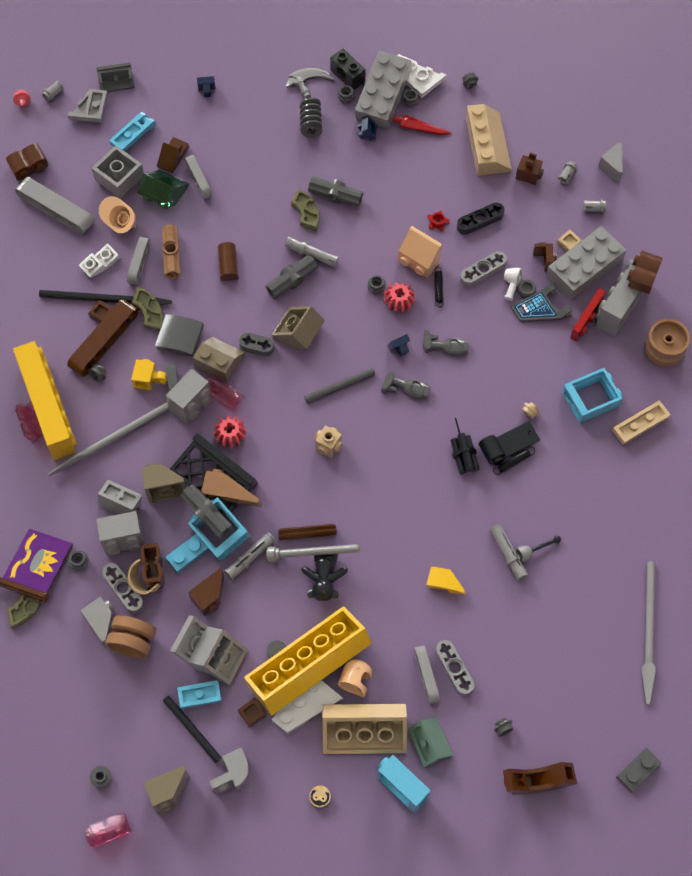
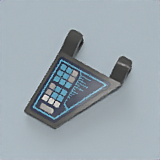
[511,283,572,322]

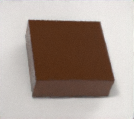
[88,300,113,323]
[238,698,266,728]

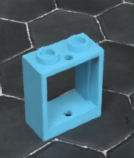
[562,368,623,424]
[188,497,251,562]
[377,755,431,814]

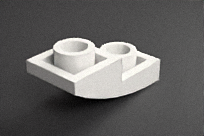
[79,243,121,278]

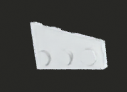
[397,54,447,98]
[272,680,343,734]

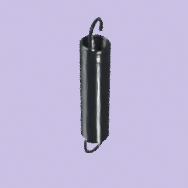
[434,267,444,308]
[493,447,535,475]

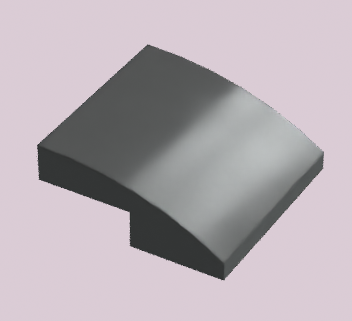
[155,314,204,356]

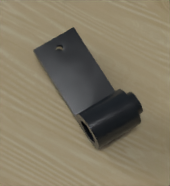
[478,421,540,466]

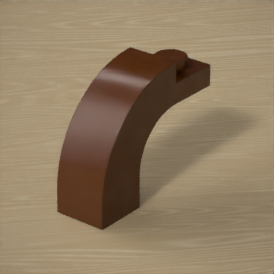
[503,762,577,795]

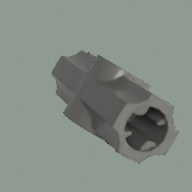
[308,176,363,207]
[265,255,318,299]
[180,484,233,539]

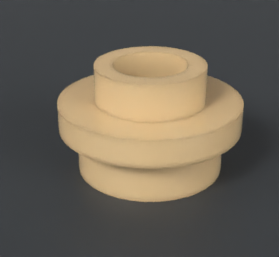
[522,402,540,419]

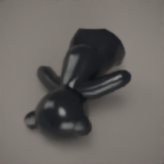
[301,554,348,601]

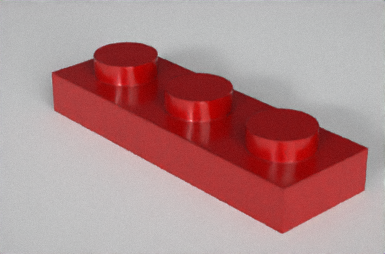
[570,288,606,341]

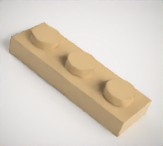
[612,400,671,445]

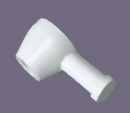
[504,268,523,301]

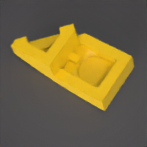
[426,567,466,595]

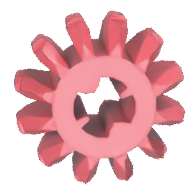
[384,281,415,313]
[214,415,246,448]

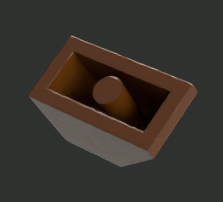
[188,568,224,616]

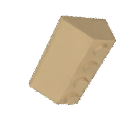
[466,104,512,176]
[323,704,407,754]

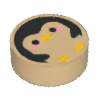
[309,785,331,808]

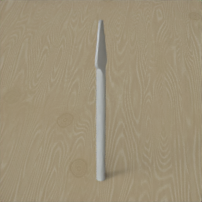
[48,402,169,476]
[642,561,656,705]

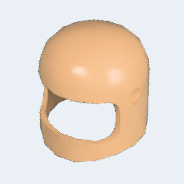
[338,659,372,697]

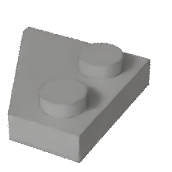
[68,89,108,123]

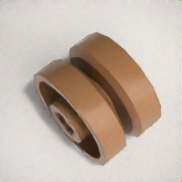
[644,319,690,367]
[105,615,157,659]

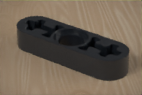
[457,202,505,235]

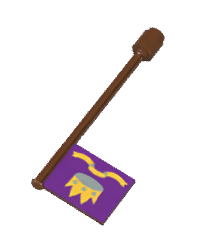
[0,529,73,603]

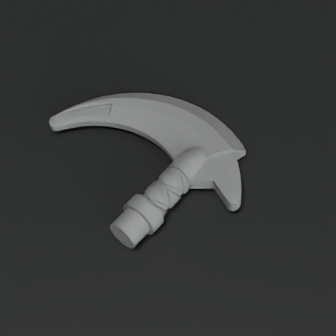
[286,68,334,99]

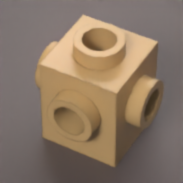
[314,425,343,458]

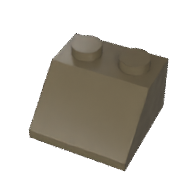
[271,306,325,349]
[193,337,245,383]
[141,463,186,504]
[144,765,190,815]

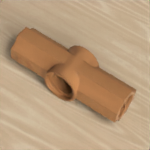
[162,224,180,279]

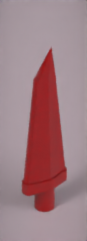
[393,115,451,135]

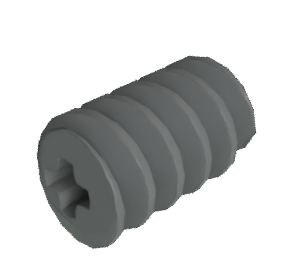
[299,98,322,138]

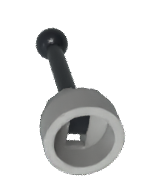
[516,535,561,563]

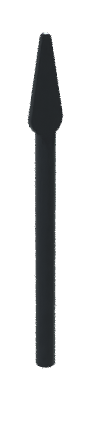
[39,290,172,305]

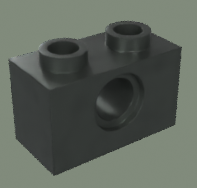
[330,48,366,90]

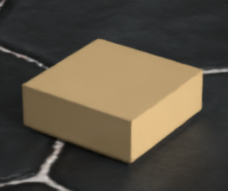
[557,230,582,252]

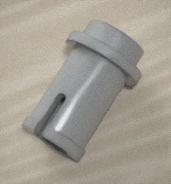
[42,81,64,102]
[558,161,578,185]
[583,199,606,213]

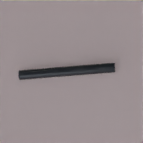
[163,696,222,763]

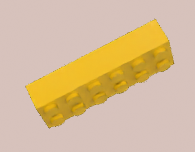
[13,341,77,461]
[244,606,372,716]

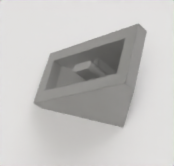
[598,143,623,182]

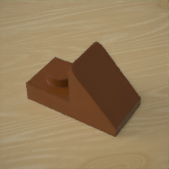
[157,137,189,174]

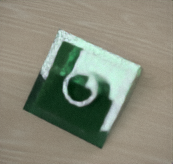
[137,169,189,208]

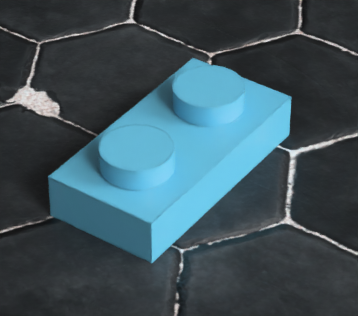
[165,534,209,574]
[177,680,222,709]

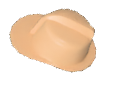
[99,196,136,234]

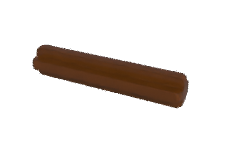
[278,524,337,540]

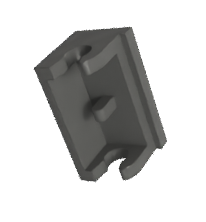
[96,62,135,92]

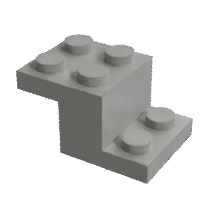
[170,615,248,685]

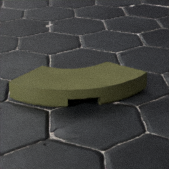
[291,189,319,232]
[132,286,164,331]
[7,594,42,629]

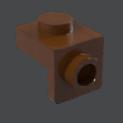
[533,242,557,272]

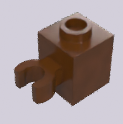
[515,152,544,185]

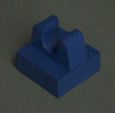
[197,76,215,97]
[357,116,377,141]
[387,334,410,357]

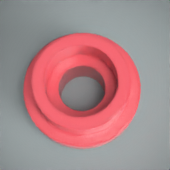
[13,90,31,107]

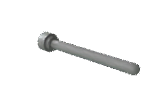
[266,544,360,563]

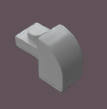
[209,748,250,793]

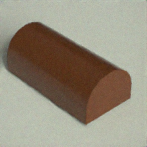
[218,242,239,281]

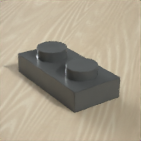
[616,747,661,793]

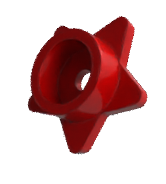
[427,211,450,232]

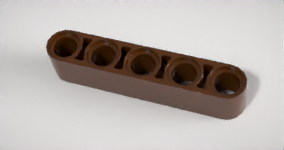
[67,299,139,377]

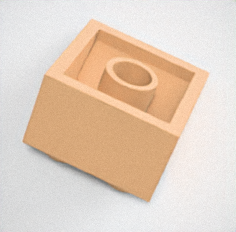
[398,226,442,278]

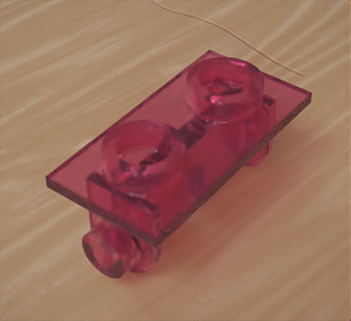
[207,376,244,410]
[15,401,43,443]
[84,813,132,848]

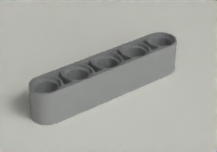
[15,177,95,234]

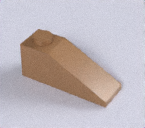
[201,469,262,507]

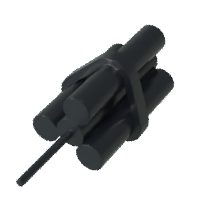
[450,418,480,475]

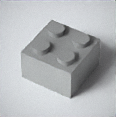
[92,145,144,199]
[166,369,212,425]
[97,511,144,555]

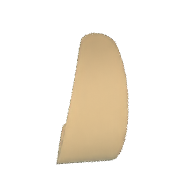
[128,559,161,594]

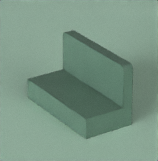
[407,717,453,767]

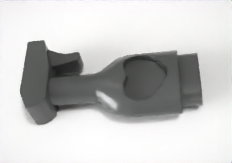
[423,330,469,355]
[381,371,431,399]

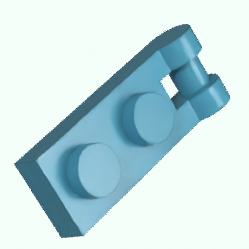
[109,112,156,152]

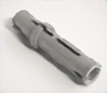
[285,236,339,268]
[490,524,528,581]
[224,532,276,580]

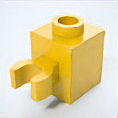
[131,359,167,391]

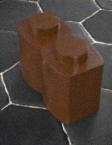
[6,143,49,180]
[626,251,663,294]
[140,543,165,590]

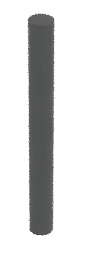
[304,368,375,403]

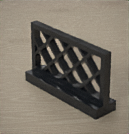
[170,433,258,517]

